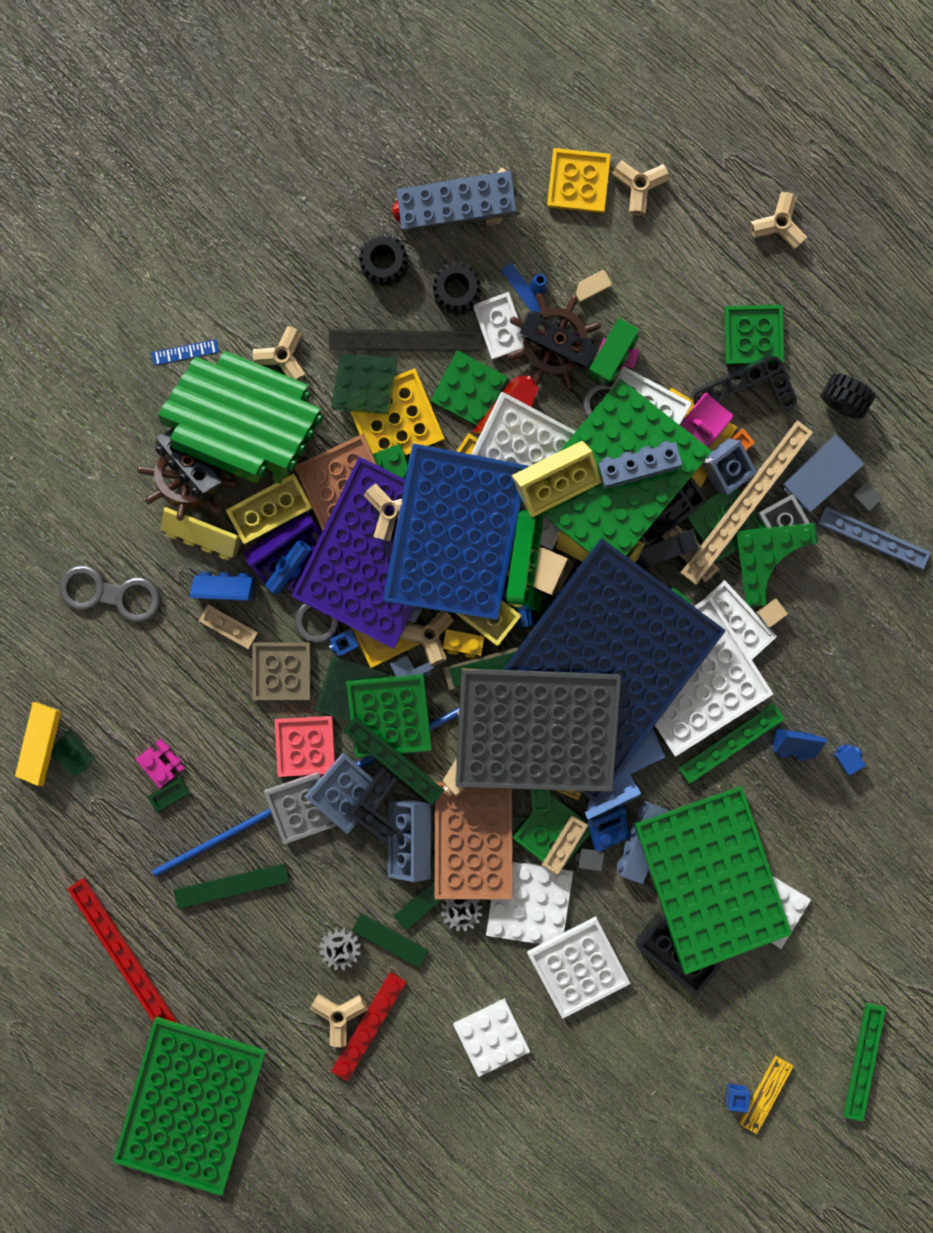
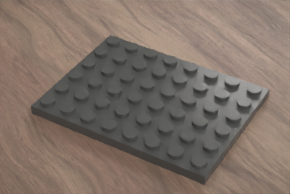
[455,668,621,792]

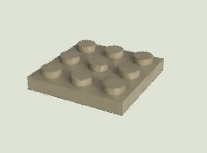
[252,642,311,700]

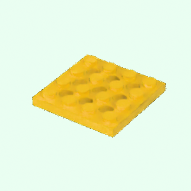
[345,368,445,456]

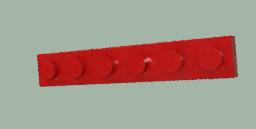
[331,971,406,1081]

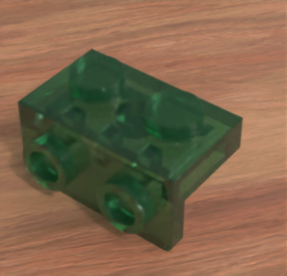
[51,730,96,778]

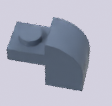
[390,655,435,677]

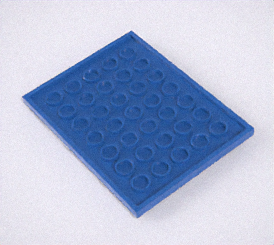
[383,443,528,620]

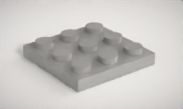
[264,772,337,844]

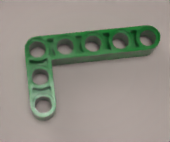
[507,510,550,613]

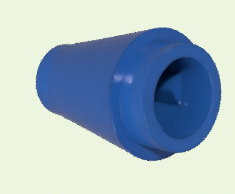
[530,274,549,294]

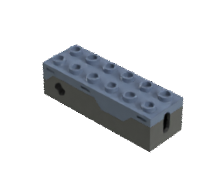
[392,171,521,232]

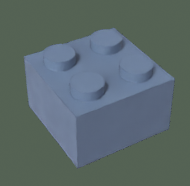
[702,438,757,495]

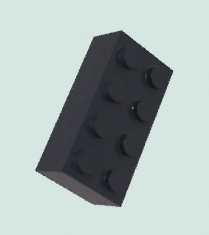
[634,912,722,996]

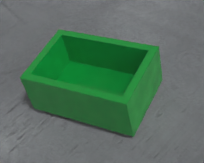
[587,318,640,387]

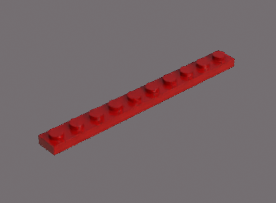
[67,877,179,1023]

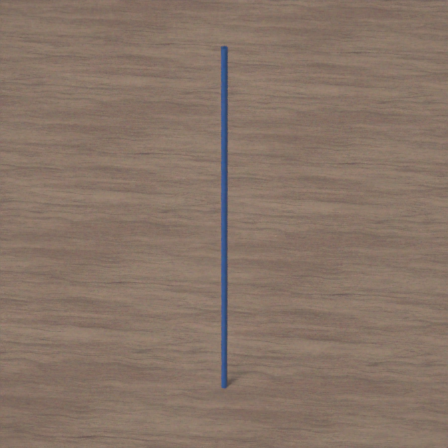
[152,708,459,877]

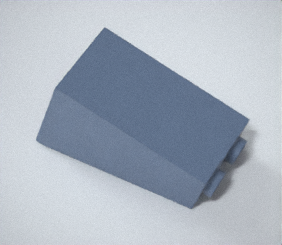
[784,433,864,512]

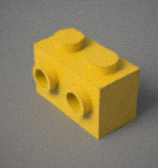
[443,629,484,658]

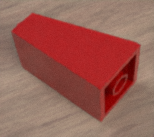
[473,375,539,437]

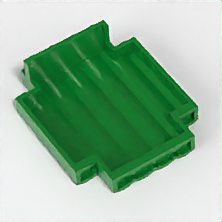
[159,351,323,484]

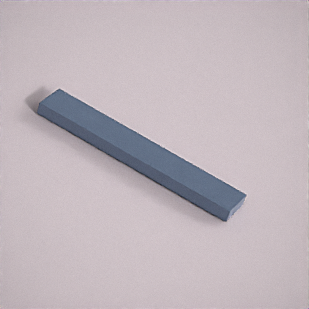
[817,506,931,570]

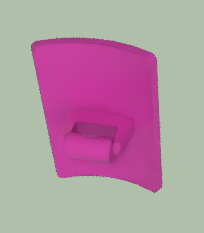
[680,393,733,448]

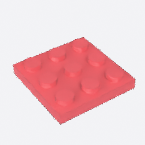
[275,716,335,777]

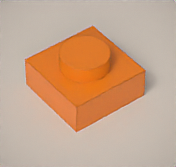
[730,428,755,450]

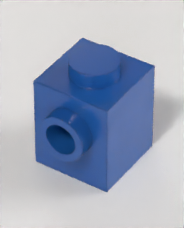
[832,744,866,776]

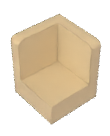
[755,599,788,627]

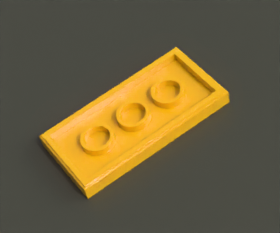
[15,702,61,786]

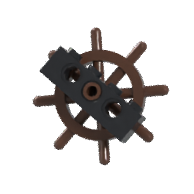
[508,293,601,389]
[137,429,238,521]

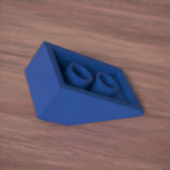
[772,728,827,761]

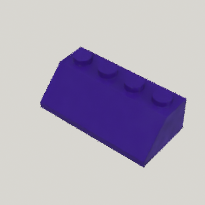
[243,511,322,584]

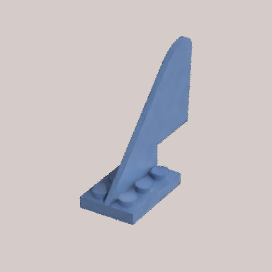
[585,728,665,820]

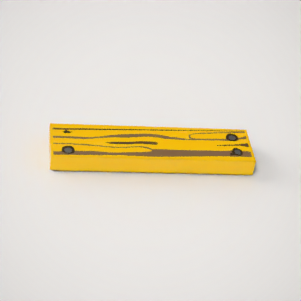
[739,1055,793,1134]

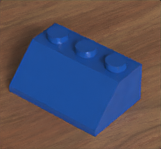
[190,572,255,601]

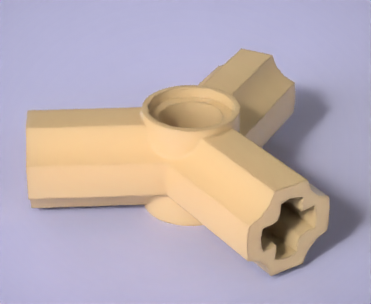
[612,160,670,216]
[750,192,807,250]
[253,326,306,381]
[364,483,402,541]
[400,611,454,666]
[310,994,368,1047]

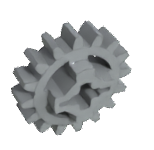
[441,899,482,931]
[319,927,361,970]

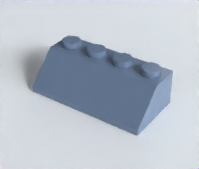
[388,800,431,882]

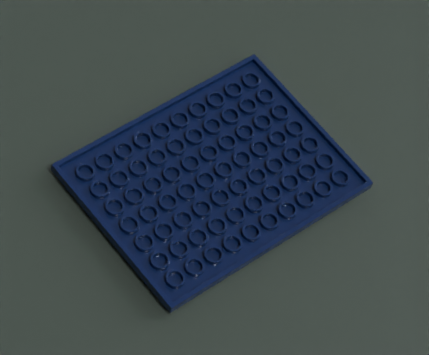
[503,538,726,802]

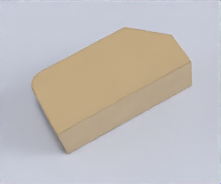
[575,270,612,304]

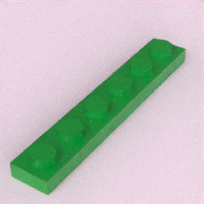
[678,703,785,784]
[843,1002,886,1122]

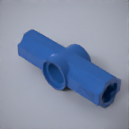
[265,540,312,595]

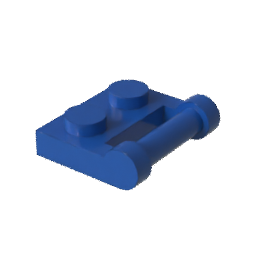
[588,805,630,852]

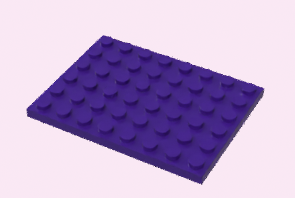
[292,457,416,649]

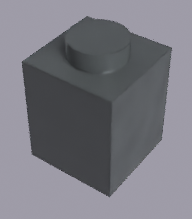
[849,481,883,513]
[575,846,604,871]

